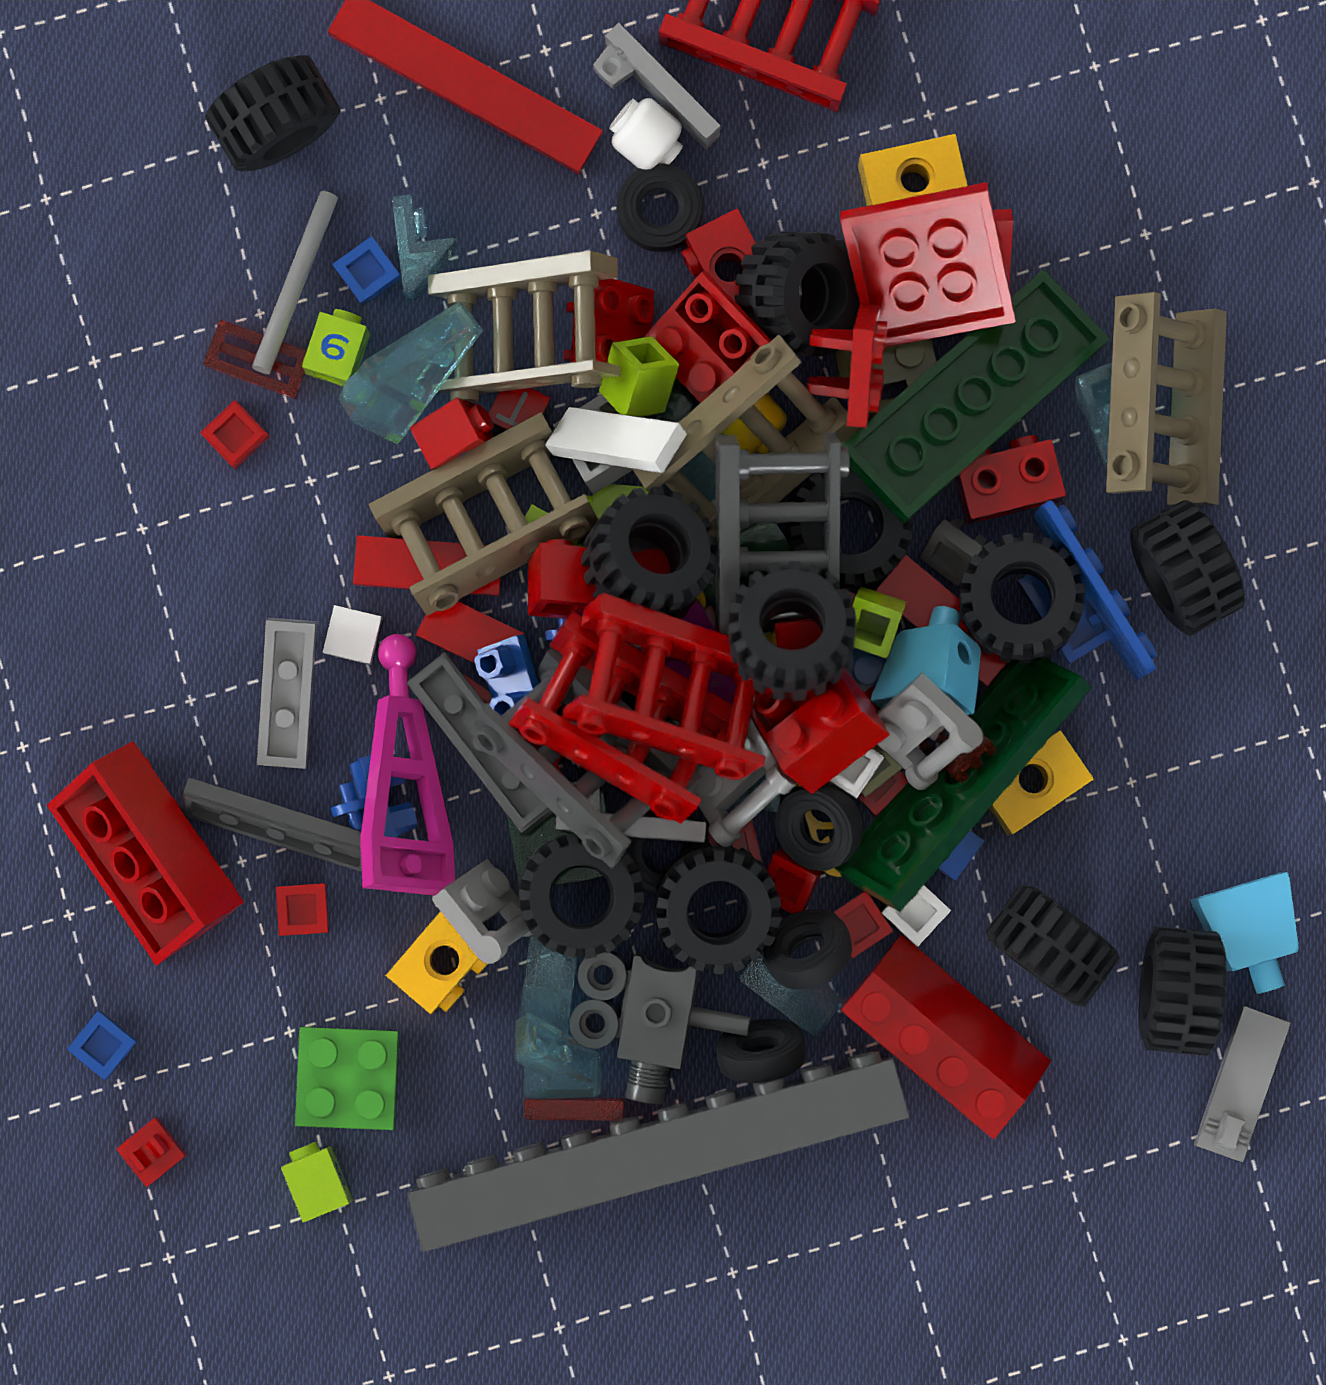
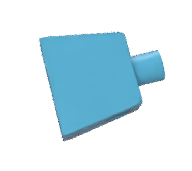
[871,606,981,715]
[1190,872,1299,994]

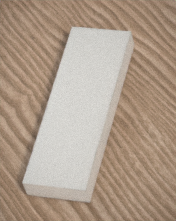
[545,407,687,473]

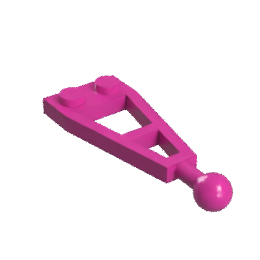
[360,634,455,896]

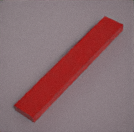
[327,0,603,175]

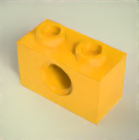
[858,134,967,206]
[989,730,1094,836]
[385,911,488,1014]

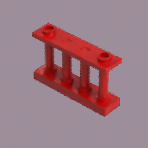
[659,0,881,113]
[561,593,766,780]
[508,611,732,824]

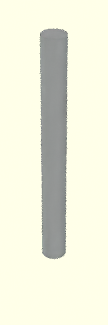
[252,191,338,374]

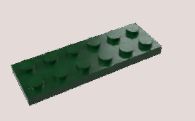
[841,269,1110,524]
[835,657,1091,912]

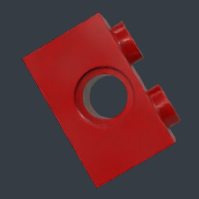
[681,208,755,307]

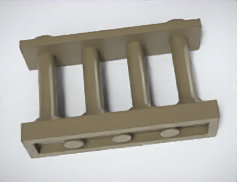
[428,250,621,403]
[1106,292,1227,506]
[632,335,861,555]
[368,412,598,616]

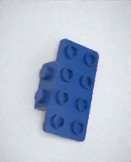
[1017,500,1157,680]

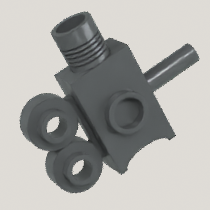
[569,951,751,1104]

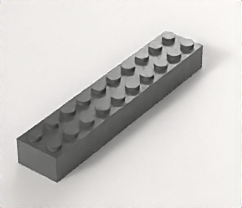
[407,1050,909,1252]

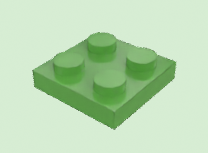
[295,1027,399,1130]

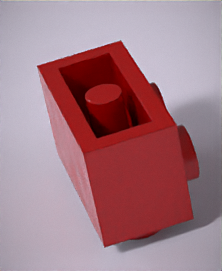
[955,435,1066,525]

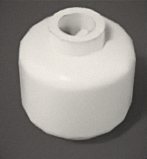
[609,98,683,170]

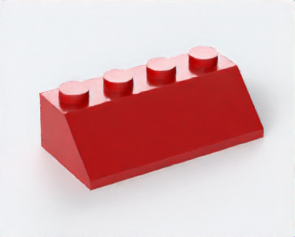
[46,741,244,966]
[838,934,1052,1139]

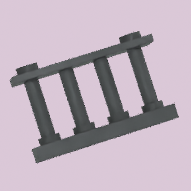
[715,432,849,636]
[469,648,702,869]

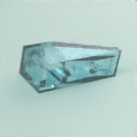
[338,302,483,445]

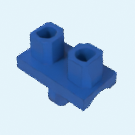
[474,634,541,731]
[331,755,418,838]

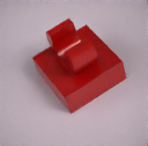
[116,1117,187,1187]

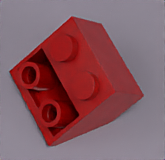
[643,271,772,403]
[751,668,890,794]

